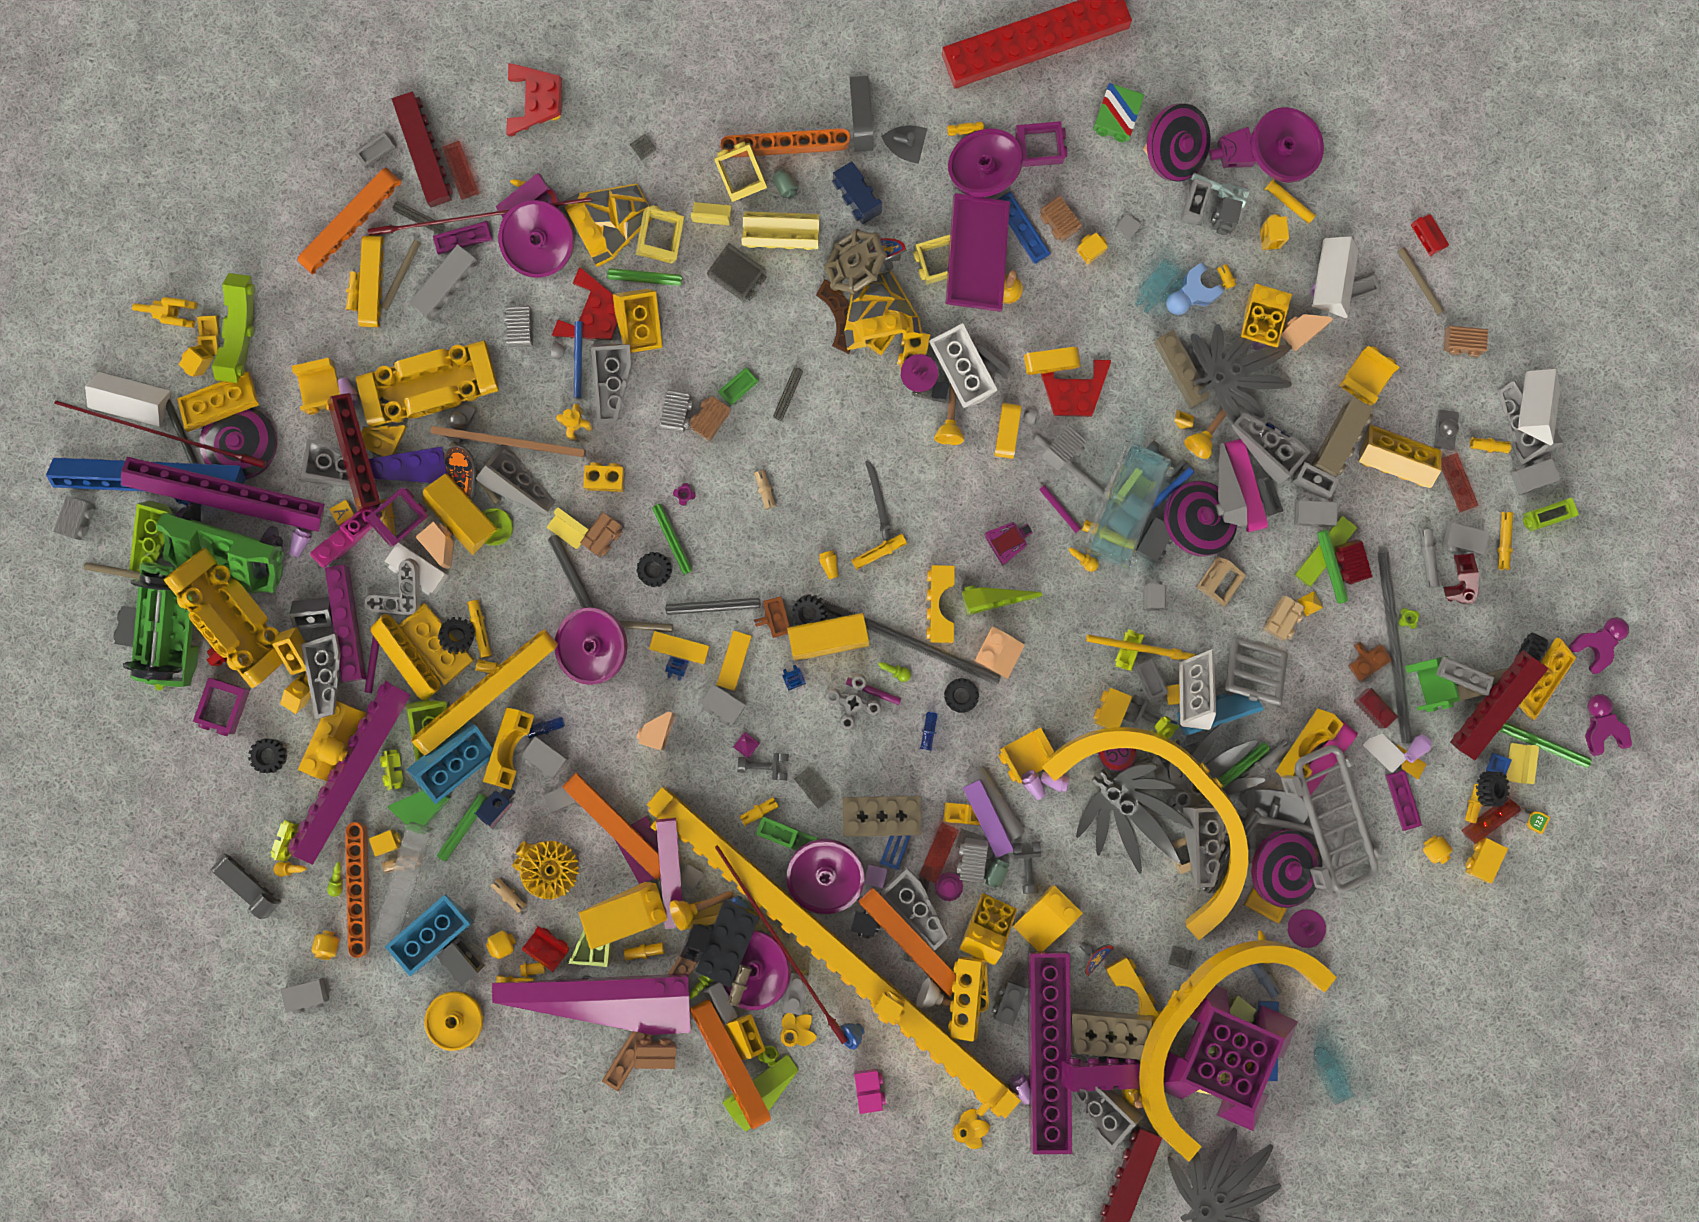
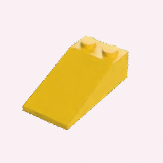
[578,882,667,949]

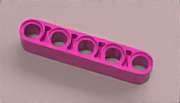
[1224,439,1268,533]
[1301,720,1358,798]

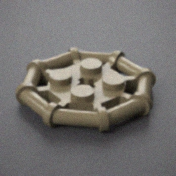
[824,229,887,295]

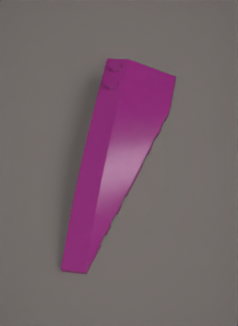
[492,973,691,1035]

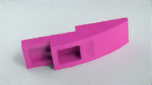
[310,509,382,568]

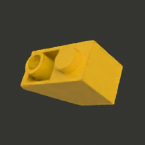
[280,671,311,714]

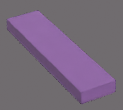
[963,779,1015,858]

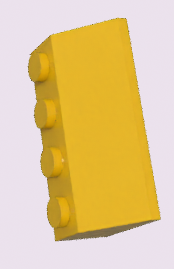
[1359,424,1441,488]
[298,699,367,781]

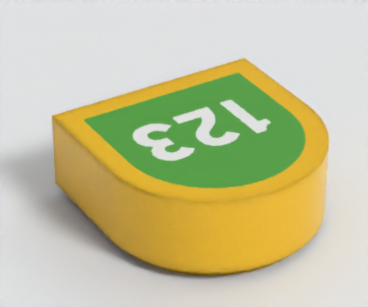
[1526,811,1550,834]

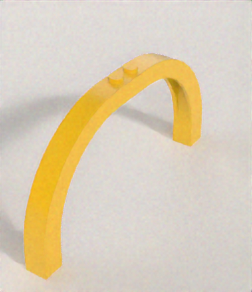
[1042,727,1248,940]
[1139,940,1337,1162]

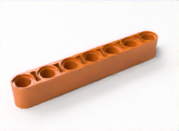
[720,128,850,158]
[297,168,401,275]
[562,773,661,880]
[345,822,370,958]
[858,888,956,997]
[690,999,771,1130]

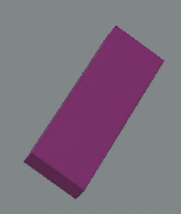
[496,173,550,218]
[433,221,493,255]
[1385,770,1422,831]

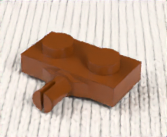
[754,596,790,638]
[1348,641,1392,682]

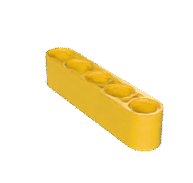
[358,236,384,327]
[370,614,441,701]

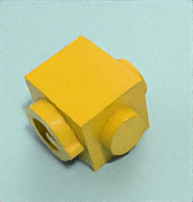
[873,991,905,1024]

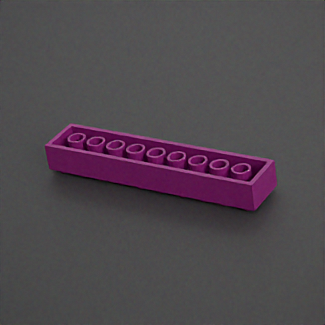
[1028,951,1072,1155]

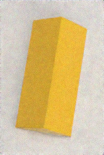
[422,473,497,555]
[787,613,869,661]

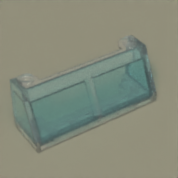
[1082,440,1174,570]

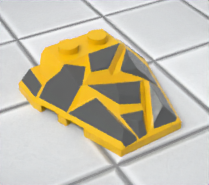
[564,184,653,267]
[844,271,922,350]

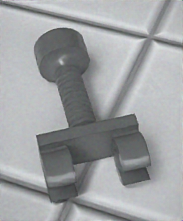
[1144,440,1194,484]
[1123,695,1177,725]
[737,753,789,781]
[1013,842,1041,894]

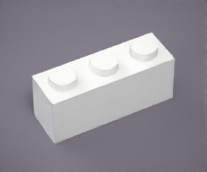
[385,543,449,595]

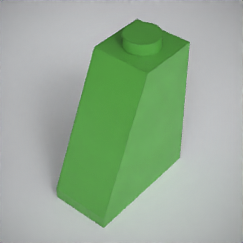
[388,790,451,834]

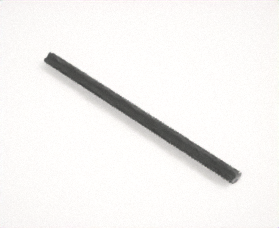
[1378,552,1413,743]
[825,600,1001,685]

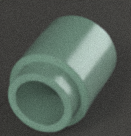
[772,169,799,199]
[984,858,1009,888]

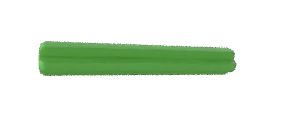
[607,268,682,286]
[652,504,692,574]
[1317,530,1348,604]
[1218,742,1270,789]
[437,793,488,862]

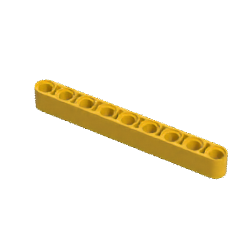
[411,629,558,755]

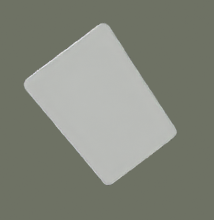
[1363,734,1406,772]

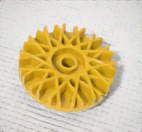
[519,841,579,900]
[424,991,484,1051]

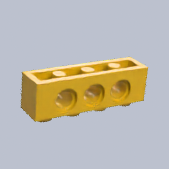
[948,956,985,1042]

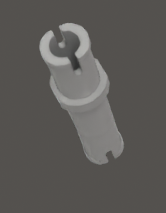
[1420,529,1440,587]
[1240,740,1292,778]

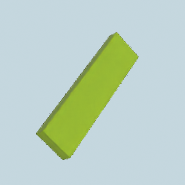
[1295,516,1357,587]

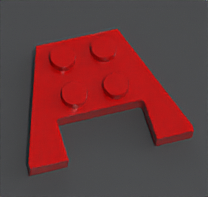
[506,63,562,136]
[552,268,618,340]
[1041,360,1111,417]

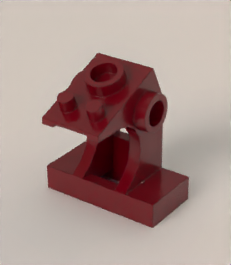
[1443,553,1479,604]

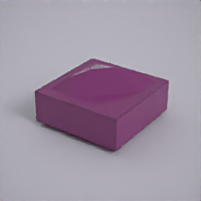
[733,732,760,759]

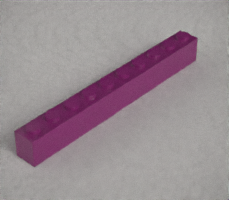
[121,456,325,532]
[288,681,411,865]

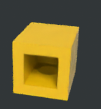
[1076,232,1108,265]
[178,345,214,377]
[368,829,402,857]

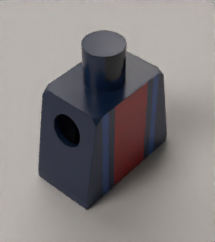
[474,788,516,829]

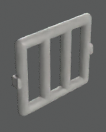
[1225,638,1288,705]

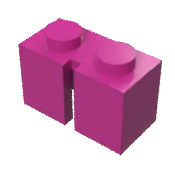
[854,1068,886,1114]

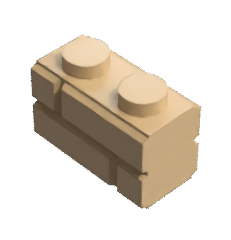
[1263,596,1305,641]

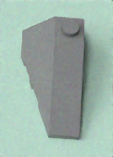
[591,343,631,423]
[1498,380,1564,465]
[299,439,381,491]
[476,445,555,514]
[301,634,340,719]
[1183,807,1228,888]
[880,868,948,951]
[1072,1087,1144,1151]

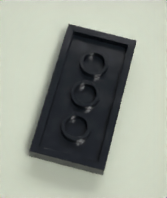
[695,899,760,988]

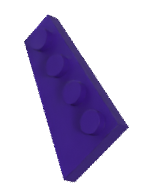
[368,446,447,483]

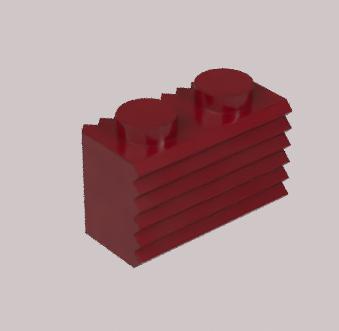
[1335,539,1373,585]
[1354,688,1398,729]

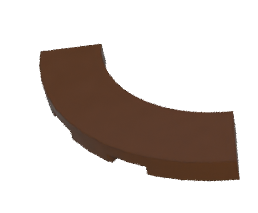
[816,279,851,355]

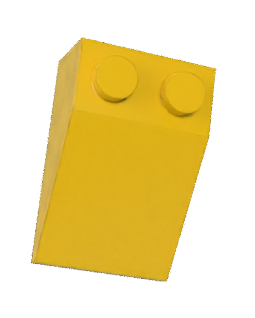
[613,288,662,353]
[1012,884,1083,951]

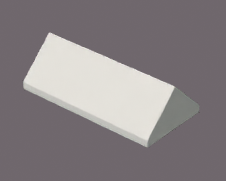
[1312,236,1359,318]
[929,323,998,408]
[1518,369,1560,445]
[85,372,172,427]
[1179,649,1216,730]

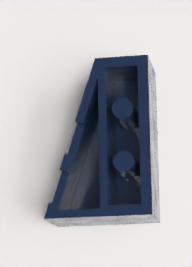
[832,161,882,225]

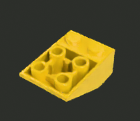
[1240,283,1292,348]
[959,893,1017,965]

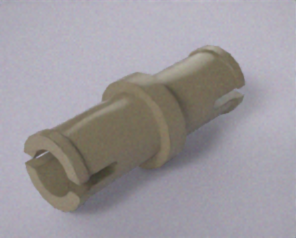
[727,964,752,1006]

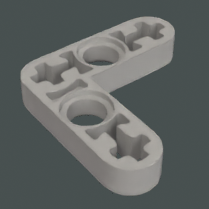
[364,558,420,615]

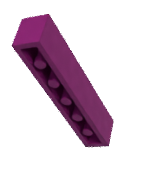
[325,565,366,683]

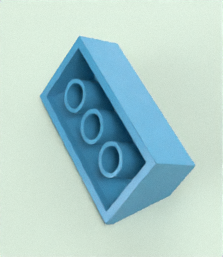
[1176,687,1264,735]
[406,721,493,804]
[385,894,475,976]

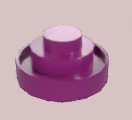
[935,872,963,901]

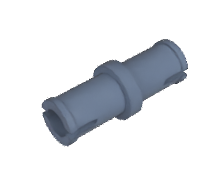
[1249,963,1282,999]

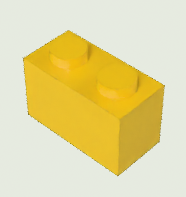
[272,627,306,675]
[1093,688,1132,728]
[1465,837,1508,884]
[723,1014,766,1060]

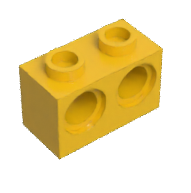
[1260,214,1289,250]
[897,333,930,370]
[583,462,625,492]

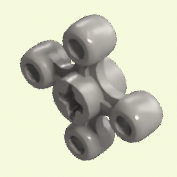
[825,674,881,730]

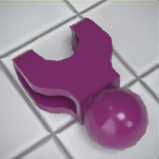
[1568,617,1629,674]
[1585,694,1632,757]

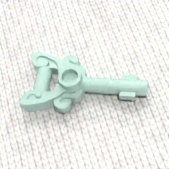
[1191,173,1250,208]

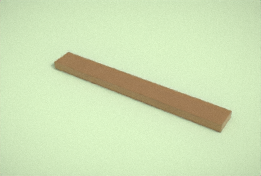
[431,426,586,457]
[602,953,697,1092]

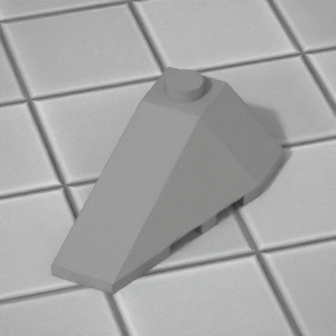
[1232,413,1311,484]
[1216,443,1247,526]

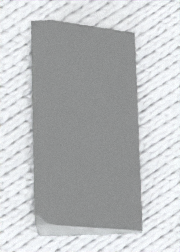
[703,983,737,1024]

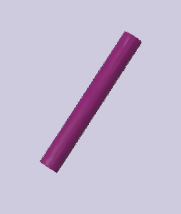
[1039,485,1081,533]
[364,636,379,693]
[846,677,902,705]

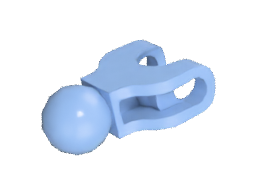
[1166,263,1225,315]

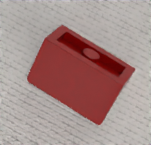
[1411,214,1449,257]

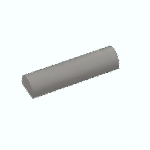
[967,766,1025,841]

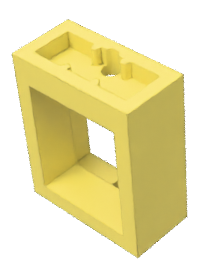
[714,141,767,202]
[636,206,684,264]
[913,235,950,285]

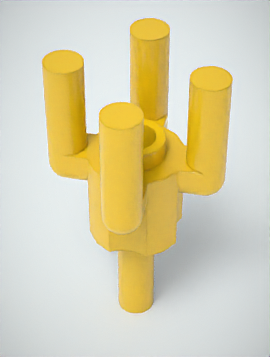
[132,297,198,328]
[556,404,593,441]

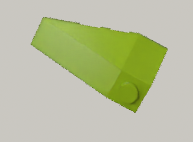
[129,501,172,572]
[961,585,1042,615]
[405,700,447,761]
[722,1054,799,1132]

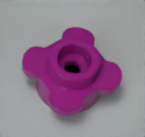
[673,483,696,506]

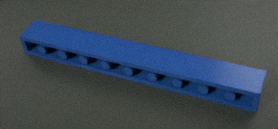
[46,458,246,492]

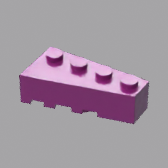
[1062,1058,1140,1092]

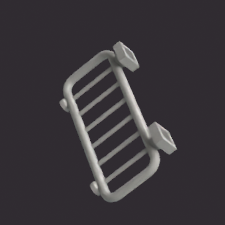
[1281,745,1381,893]

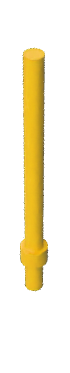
[1086,634,1195,660]

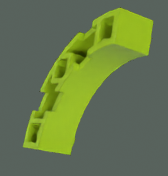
[212,273,255,383]

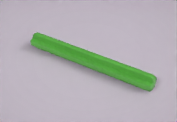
[1499,722,1592,768]

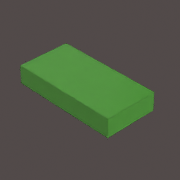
[718,367,759,406]

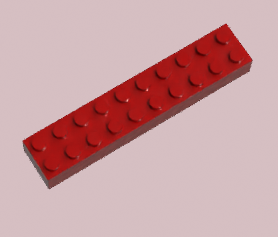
[942,0,1132,89]

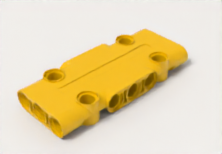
[356,340,499,428]
[163,547,283,688]

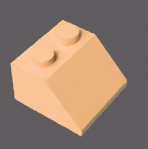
[1281,314,1333,352]
[416,522,454,570]
[973,626,1025,679]
[637,711,675,750]

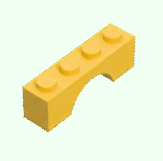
[926,565,955,644]
[482,707,535,790]
[1276,708,1344,778]
[1104,956,1161,1024]

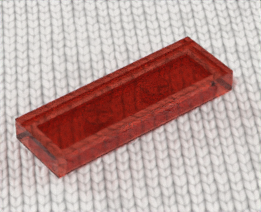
[442,141,480,200]
[1441,453,1479,513]
[1461,797,1521,844]
[918,822,959,884]

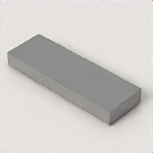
[1436,657,1495,696]

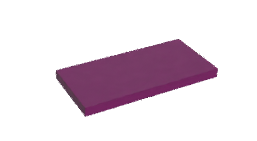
[945,193,1010,312]

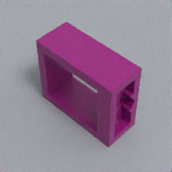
[1015,121,1068,167]
[365,487,428,547]
[193,678,250,736]

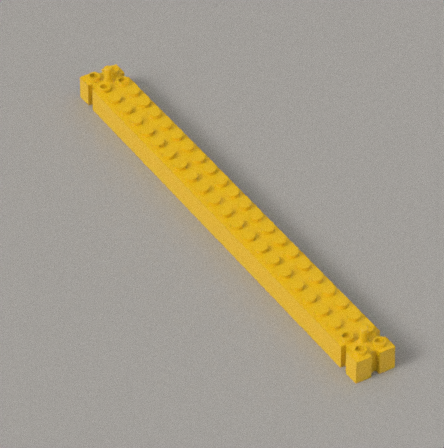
[647,787,1021,1119]

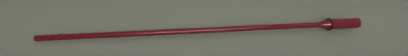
[368,197,592,236]
[54,400,267,468]
[715,845,848,1044]

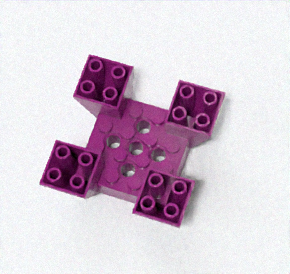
[1163,974,1298,1131]

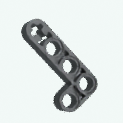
[850,76,873,152]
[211,853,281,919]

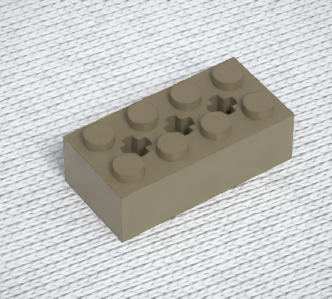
[1311,397,1374,477]
[843,796,921,837]
[1071,1009,1153,1060]

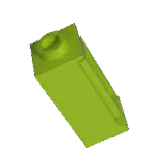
[1523,497,1579,532]

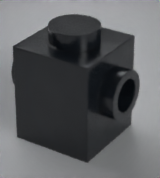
[851,909,880,939]

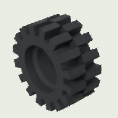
[636,552,672,587]
[791,594,828,626]
[438,617,475,654]
[1516,632,1548,662]
[944,678,979,713]
[248,738,287,773]
[1476,771,1510,807]

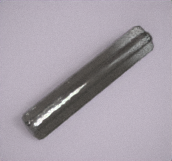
[392,201,445,234]
[773,367,803,421]

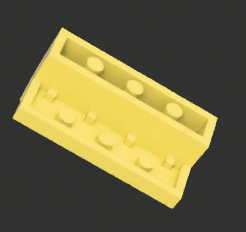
[742,211,820,250]

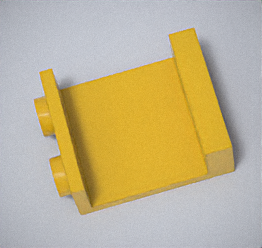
[1338,345,1400,406]
[291,357,340,415]
[998,727,1054,784]

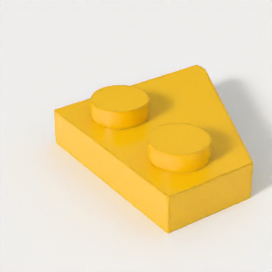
[361,425,407,456]

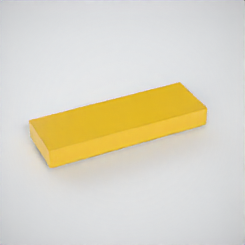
[649,631,710,665]
[716,631,752,691]

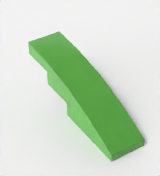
[756,817,820,851]

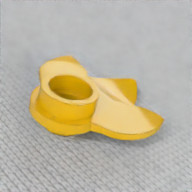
[780,1013,817,1047]
[952,1109,990,1149]

